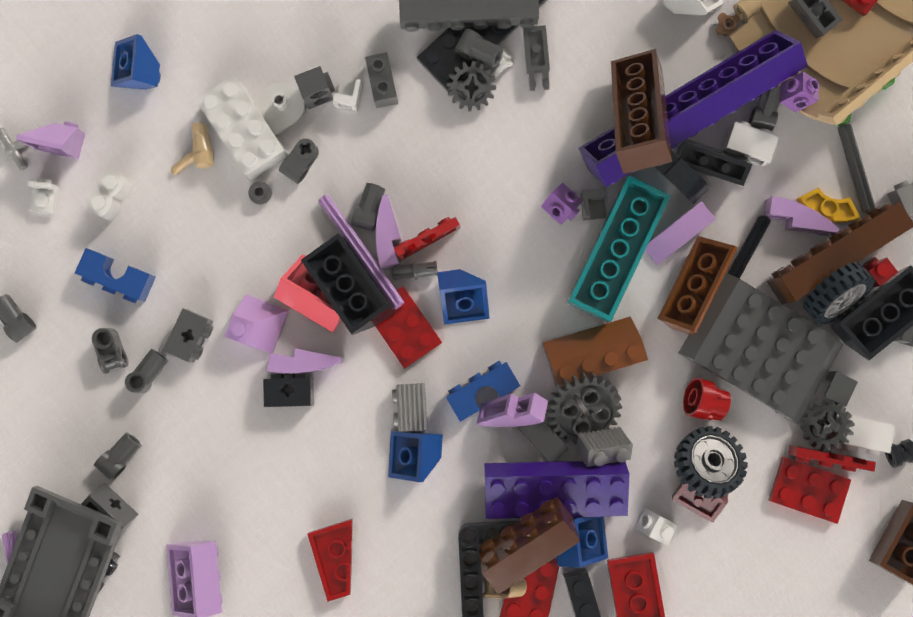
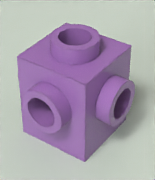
[780,72,819,113]
[541,182,583,225]

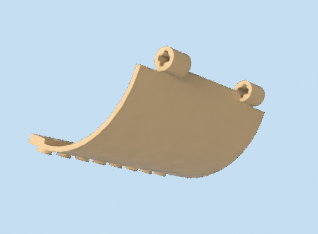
[728,0,913,125]

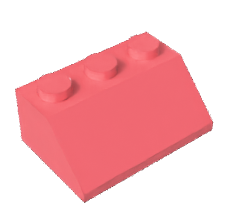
[274,254,342,333]

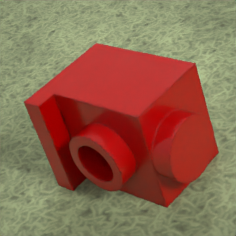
[862,257,899,288]

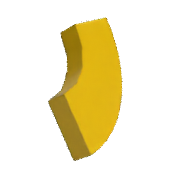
[796,187,860,223]

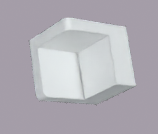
[333,79,363,112]

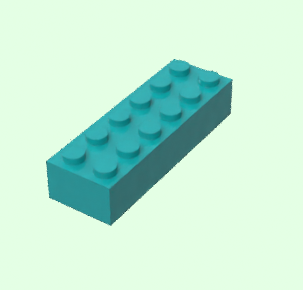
[566,176,671,323]

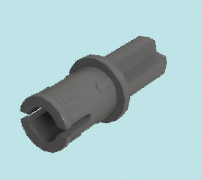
[391,261,438,280]

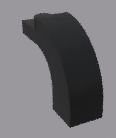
[654,150,710,204]

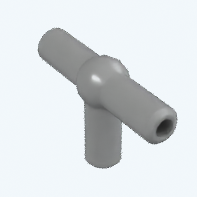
[0,128,28,170]

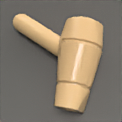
[171,122,214,175]

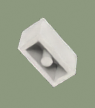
[722,121,779,167]
[839,417,895,456]

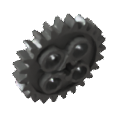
[546,372,622,445]

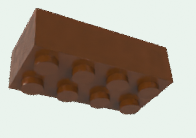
[479,497,580,594]

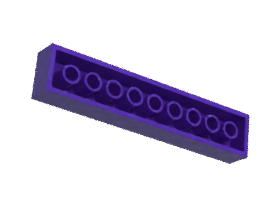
[578,30,808,187]

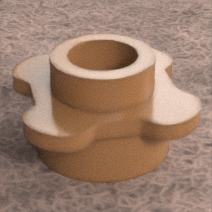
[716,13,740,36]

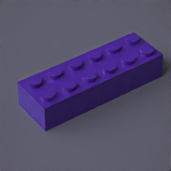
[484,461,630,519]

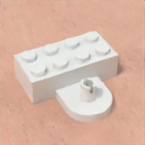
[195,75,306,181]

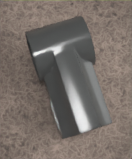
[454,29,503,67]
[749,86,780,131]
[351,183,385,232]
[0,294,37,343]
[125,349,169,393]
[94,432,142,481]

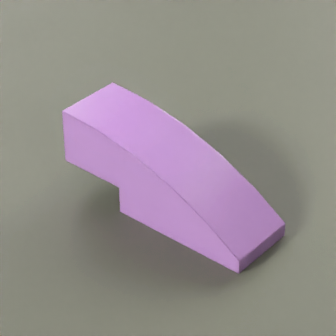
[376,194,402,270]
[764,196,839,236]
[645,201,716,265]
[267,348,343,373]
[476,393,548,427]

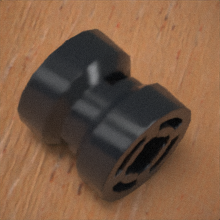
[885,439,913,468]

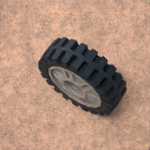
[803,262,875,325]

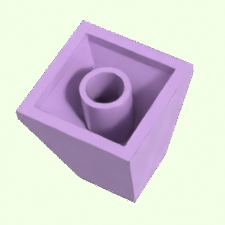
[16,122,85,159]
[224,295,289,353]

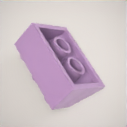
[166,540,222,617]

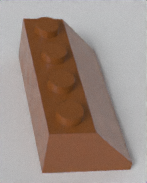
[657,236,737,335]
[542,316,648,387]

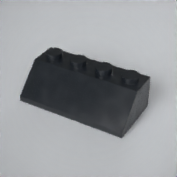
[301,233,395,335]
[830,265,913,360]

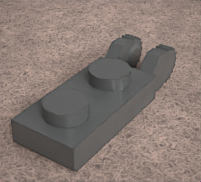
[523,25,550,91]

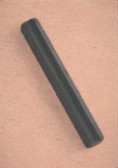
[838,124,876,212]

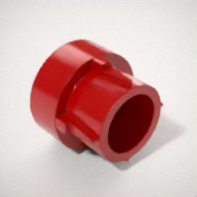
[683,377,731,421]

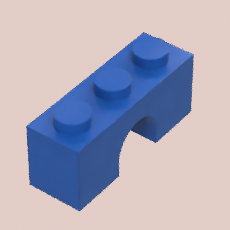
[75,248,156,304]
[446,360,520,422]

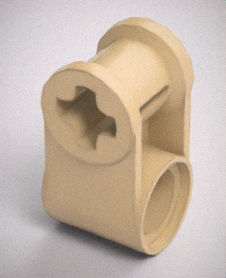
[482,575,527,598]

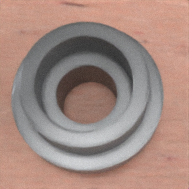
[248,181,272,205]

